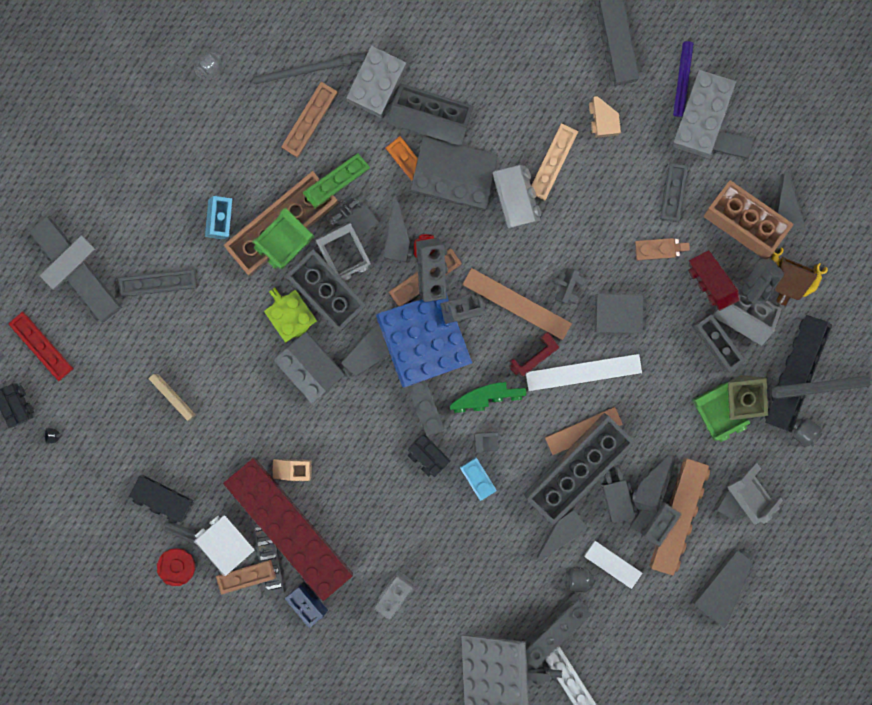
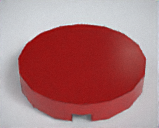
[157,548,196,586]

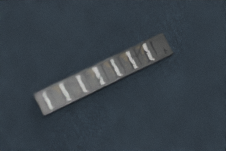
[251,517,285,596]

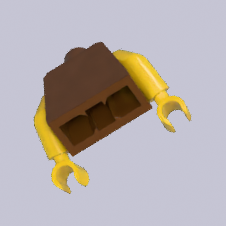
[771,247,828,306]

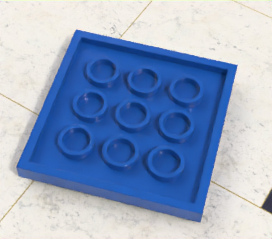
[376,294,472,388]

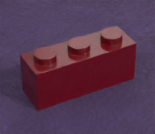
[688,250,740,311]

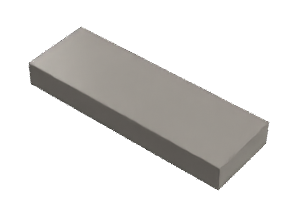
[40,235,96,290]

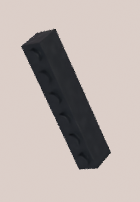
[765,315,832,433]

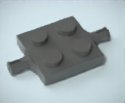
[526,665,562,684]

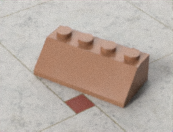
[704,180,794,259]

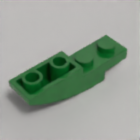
[450,382,527,413]

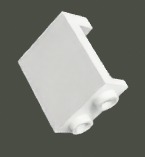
[193,515,254,576]

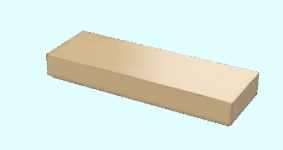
[148,374,195,421]

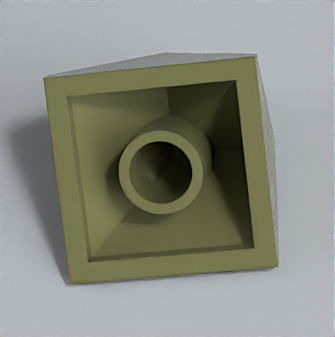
[728,375,768,420]

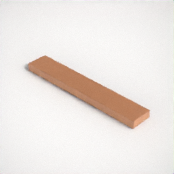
[462,268,572,340]

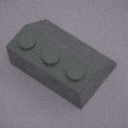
[274,332,345,403]

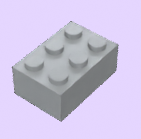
[346,46,407,118]

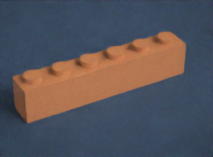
[649,458,710,576]

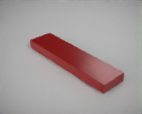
[8,311,74,382]

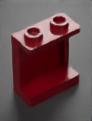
[509,332,560,376]

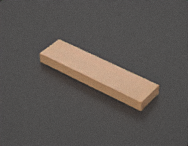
[531,123,578,201]

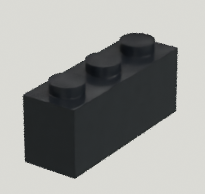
[129,475,194,523]

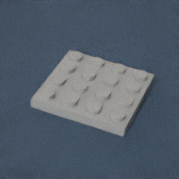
[461,634,528,705]

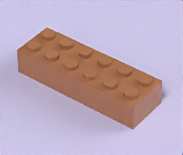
[223,171,339,276]

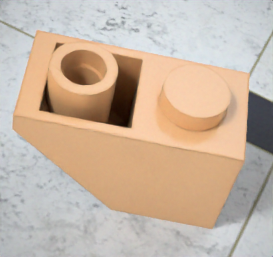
[589,96,621,138]
[273,459,312,481]

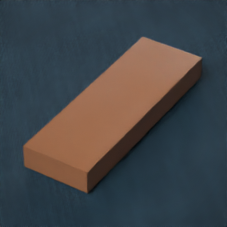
[216,560,276,595]

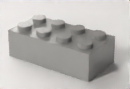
[673,70,736,159]

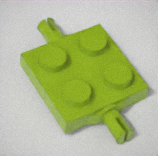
[264,287,317,343]

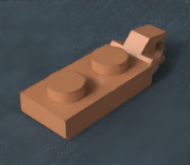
[635,238,690,261]

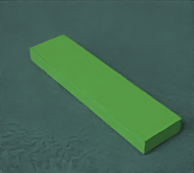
[303,153,370,208]

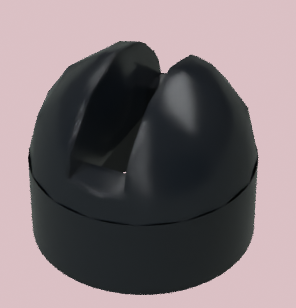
[45,428,60,444]

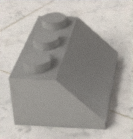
[492,165,541,228]
[713,280,782,346]

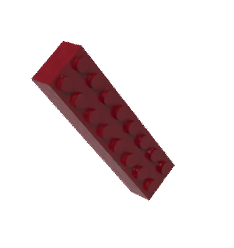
[223,457,353,601]

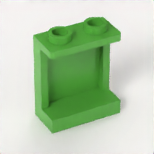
[252,208,314,270]
[692,382,750,442]

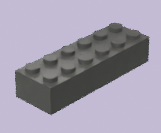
[524,413,635,525]

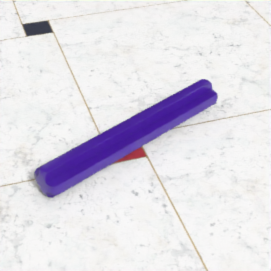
[673,41,694,117]

